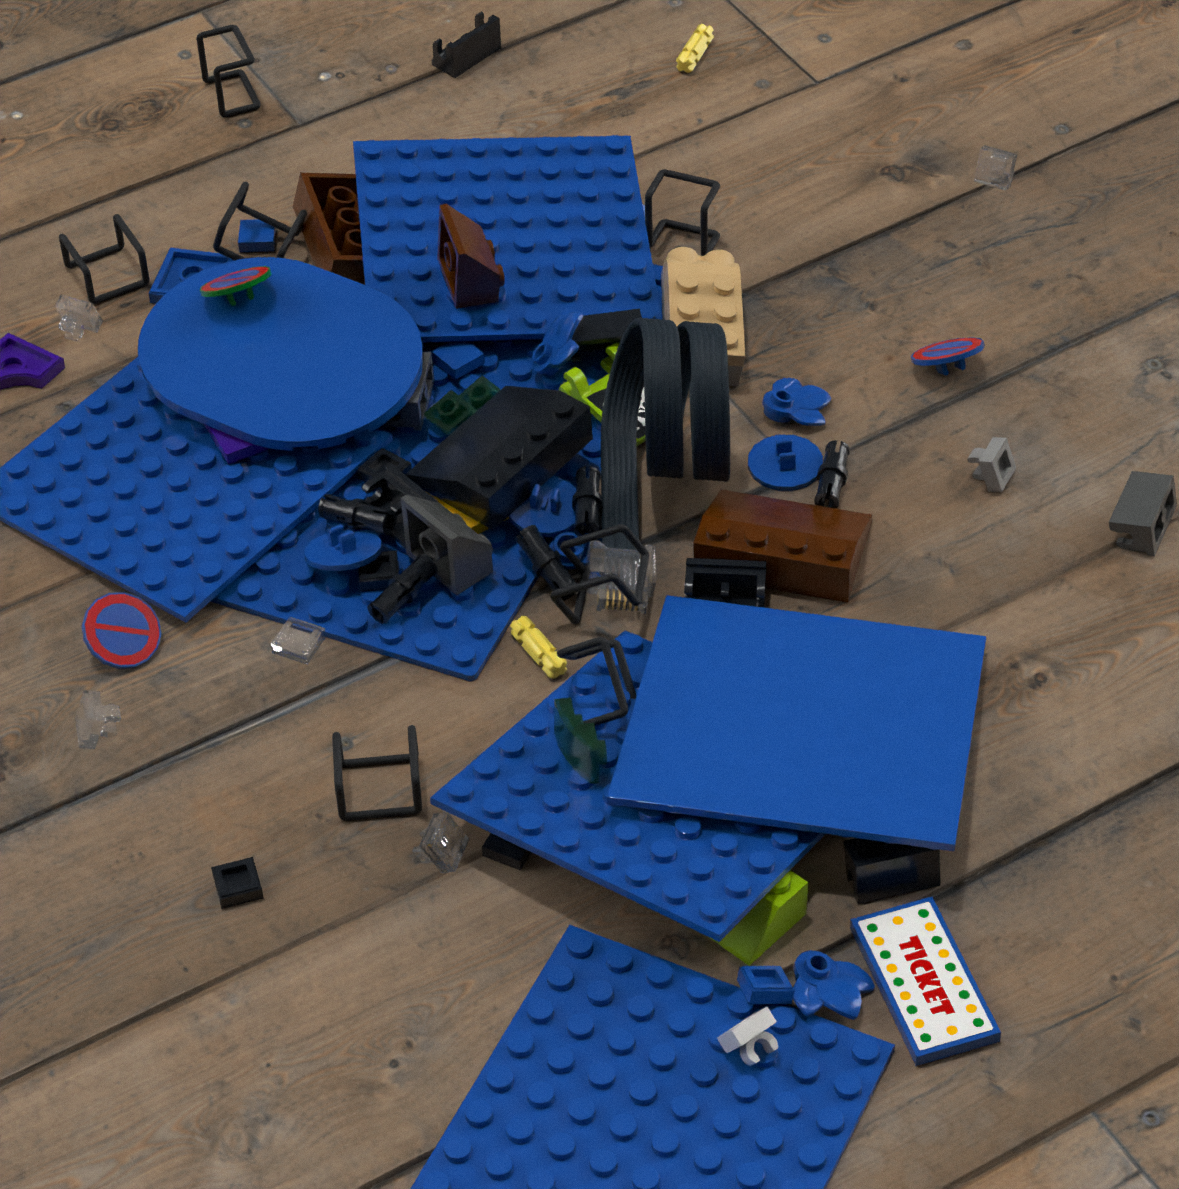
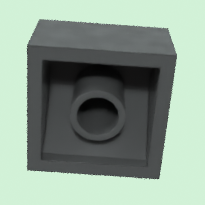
[401,495,493,596]

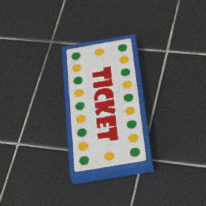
[850,896,1001,1066]

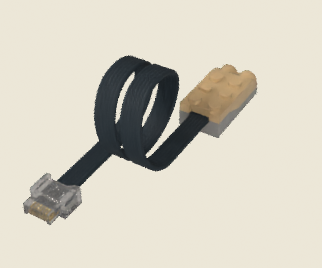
[586,247,745,614]

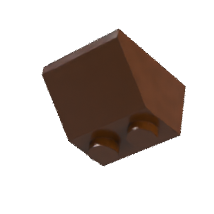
[437,204,505,309]

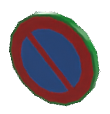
[199,266,271,306]

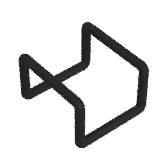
[196,24,261,117]
[645,169,720,256]
[213,181,307,260]
[59,214,150,304]
[550,524,649,624]
[557,637,637,730]
[332,725,423,821]

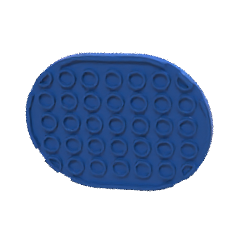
[138,257,423,451]

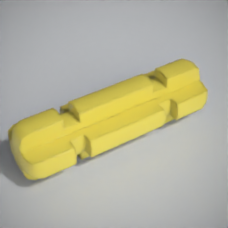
[676,24,714,73]
[510,616,567,679]

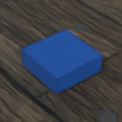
[238,219,277,252]
[432,341,485,380]
[737,966,794,1004]

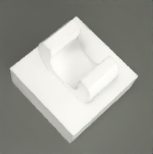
[717,1007,778,1066]

